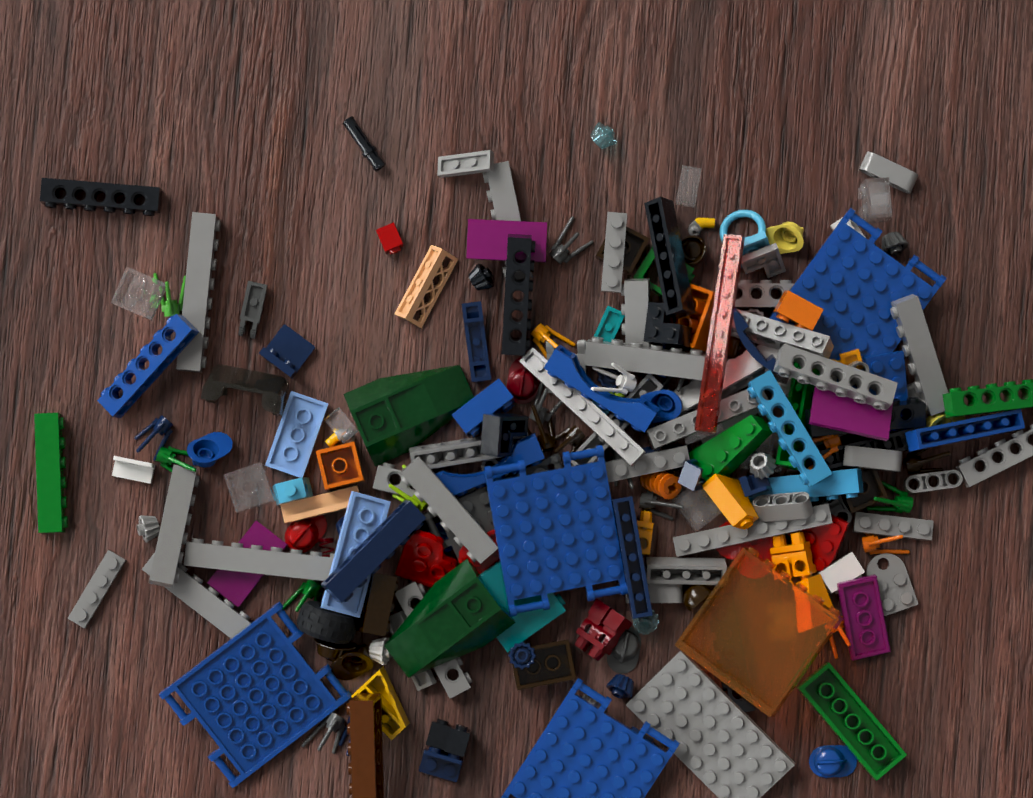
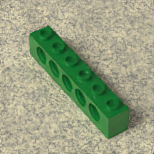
[942,379,1033,418]

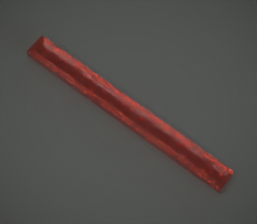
[695,234,745,433]

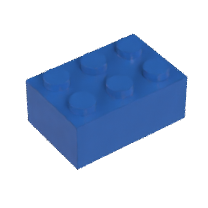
[452,379,515,437]

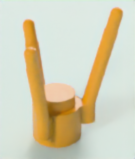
[531,323,576,359]

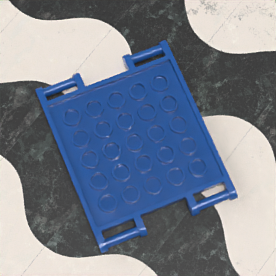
[769,208,947,389]
[484,445,628,617]
[158,602,352,788]
[501,678,680,798]

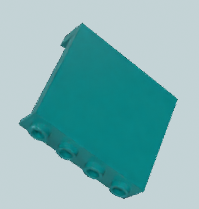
[478,560,566,652]

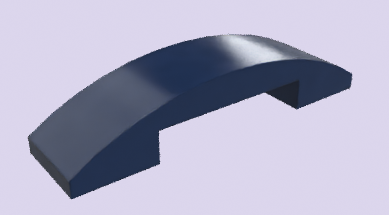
[462,301,491,382]
[733,307,778,374]

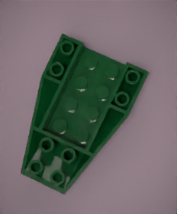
[343,365,474,467]
[385,558,516,678]

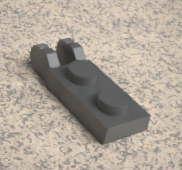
[238,281,268,339]

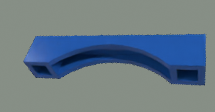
[544,345,661,433]
[435,433,545,497]

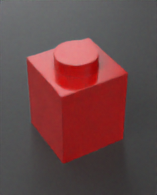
[376,222,404,255]

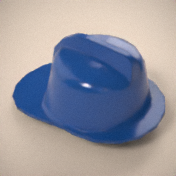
[639,389,682,423]
[187,432,233,468]
[809,745,857,778]

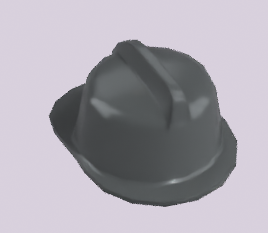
[607,627,641,673]

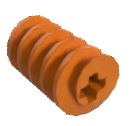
[640,471,682,500]

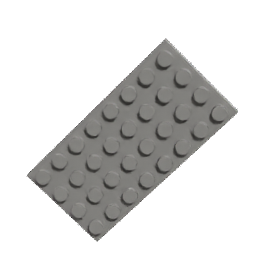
[626,649,795,798]

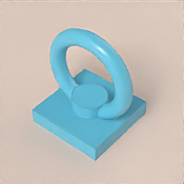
[719,210,770,269]

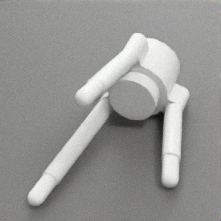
[591,363,637,395]

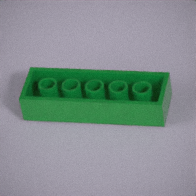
[796,662,907,781]

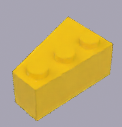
[351,666,410,741]

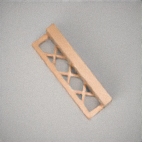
[395,245,458,328]
[280,486,359,524]

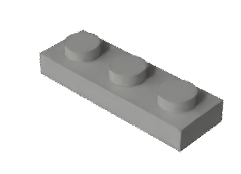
[437,150,494,178]

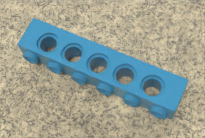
[747,370,832,487]

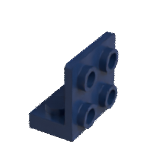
[259,324,315,379]
[419,746,463,782]

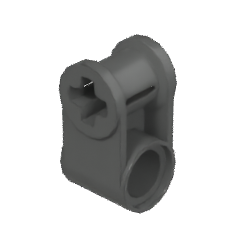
[820,495,852,523]

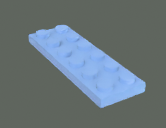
[320,491,391,618]

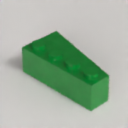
[688,415,772,481]

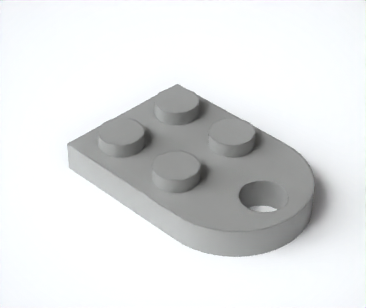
[866,553,918,616]

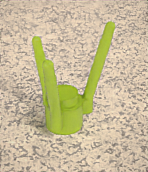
[388,464,428,512]

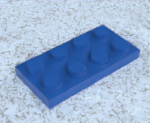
[864,351,911,433]

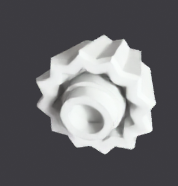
[369,637,392,665]

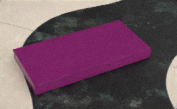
[466,219,547,263]
[809,386,893,441]
[207,520,288,607]
[837,574,891,661]

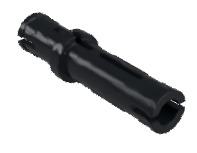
[342,116,386,172]

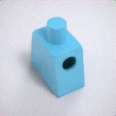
[272,477,313,506]

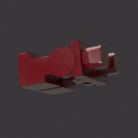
[574,599,633,661]

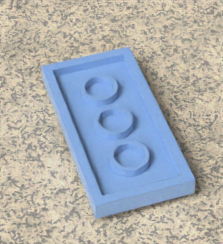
[265,391,329,478]

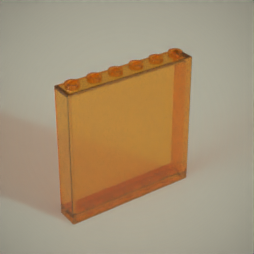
[675,547,843,717]

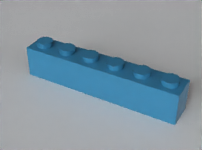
[748,468,864,507]

